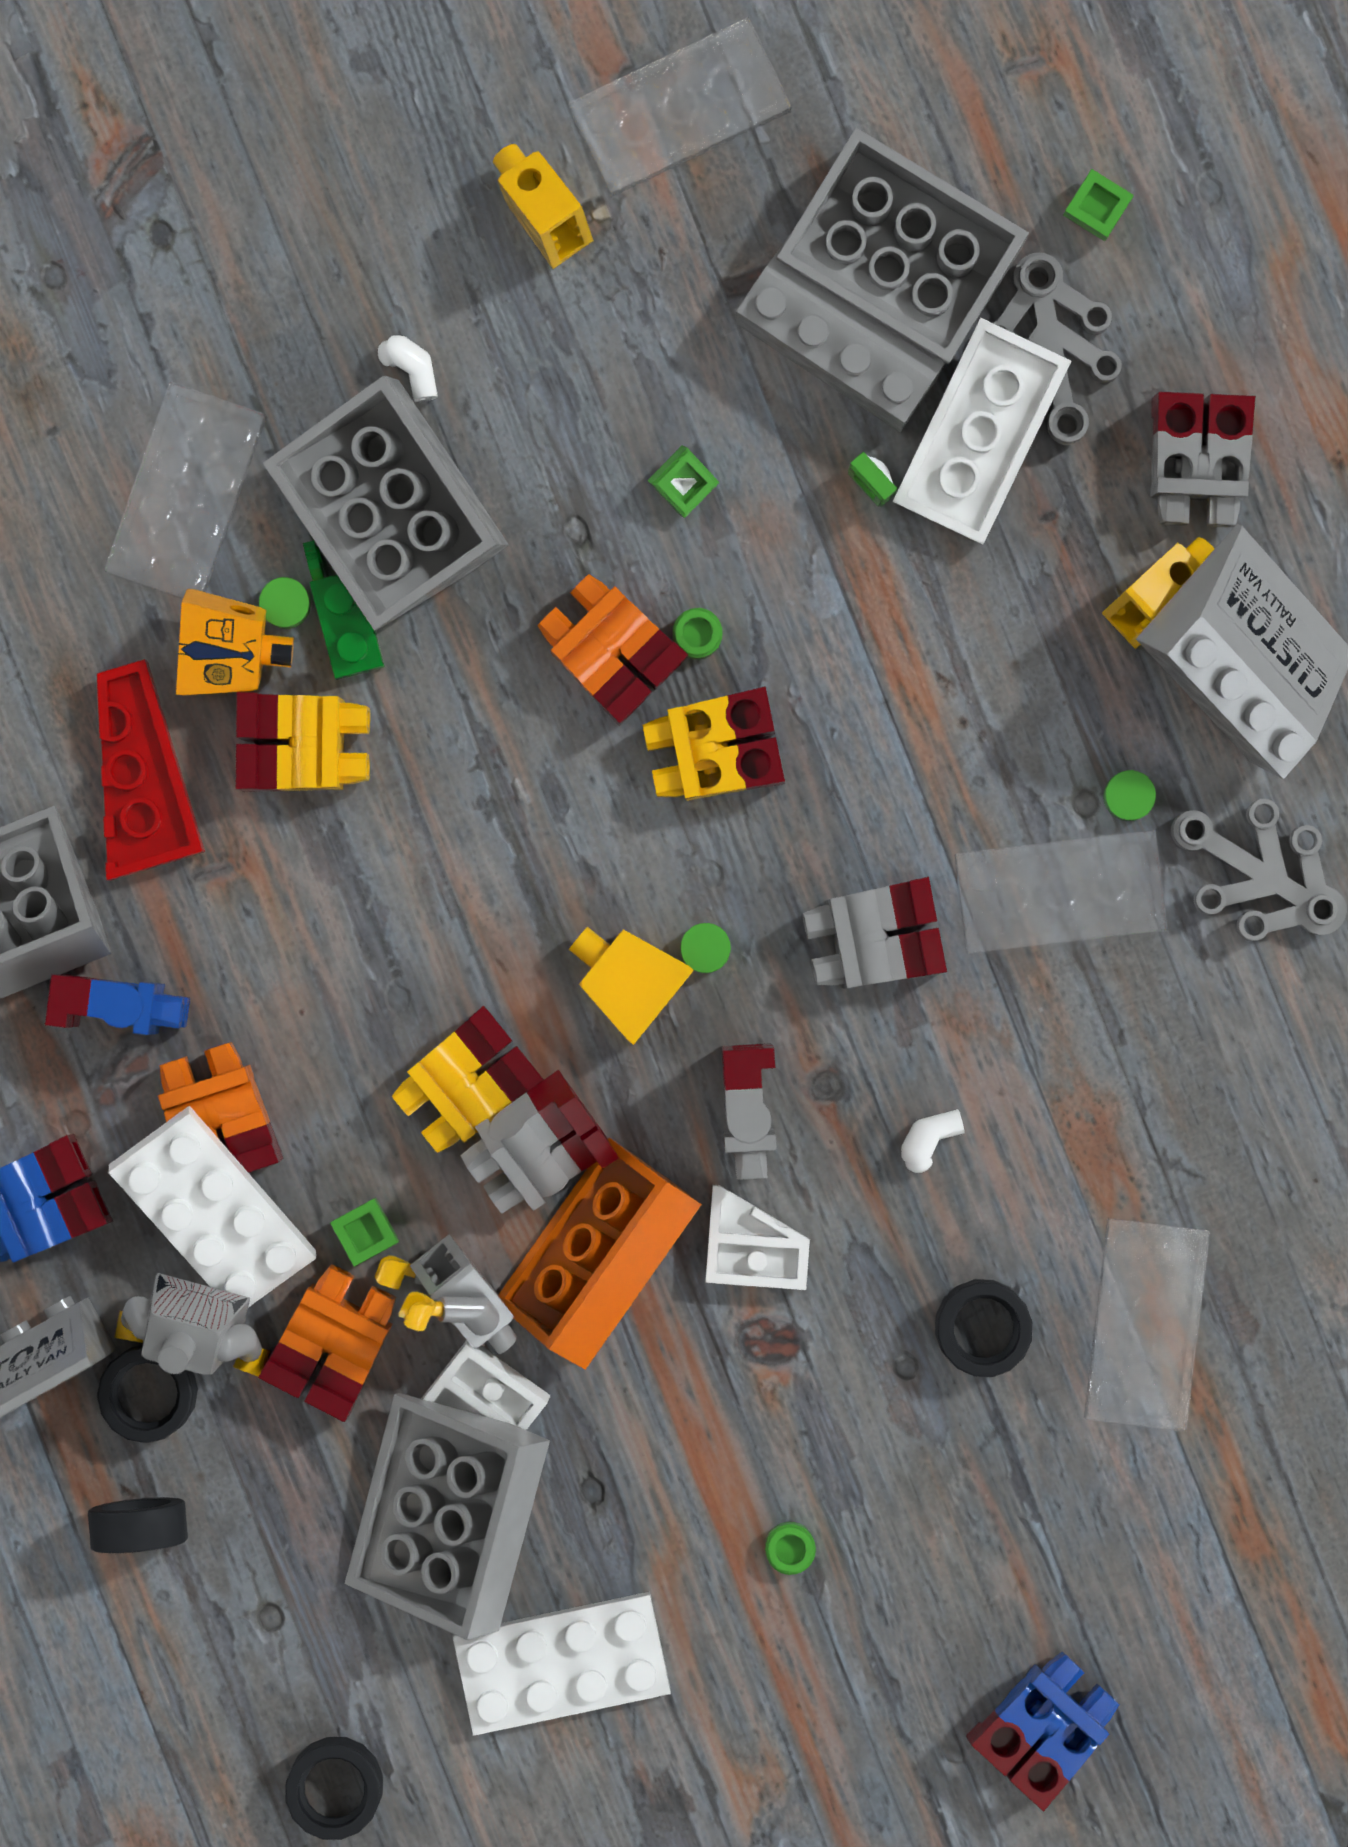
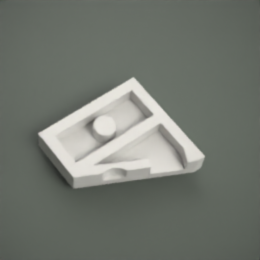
[705,1185,810,1290]

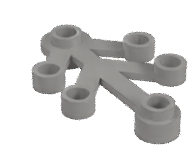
[992,252,1122,445]
[1171,799,1347,941]

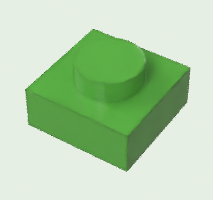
[1063,169,1134,242]
[330,1197,399,1267]

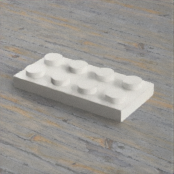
[893,317,1071,545]
[108,1105,316,1308]
[453,1592,671,1736]

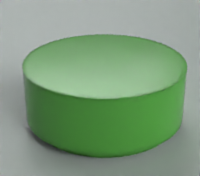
[259,577,311,629]
[673,608,723,659]
[1103,770,1156,821]
[681,923,731,973]
[765,1522,816,1575]

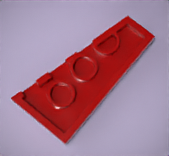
[97,659,205,881]

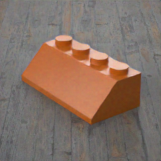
[498,1138,702,1370]

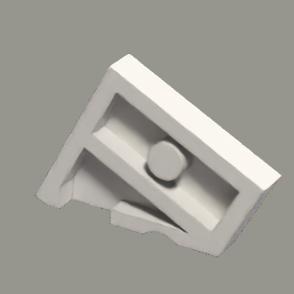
[421,1340,550,1430]

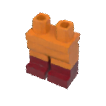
[537,574,688,726]
[157,1042,284,1172]
[258,1264,396,1423]

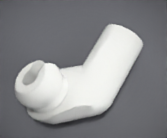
[378,335,438,402]
[901,1109,965,1173]

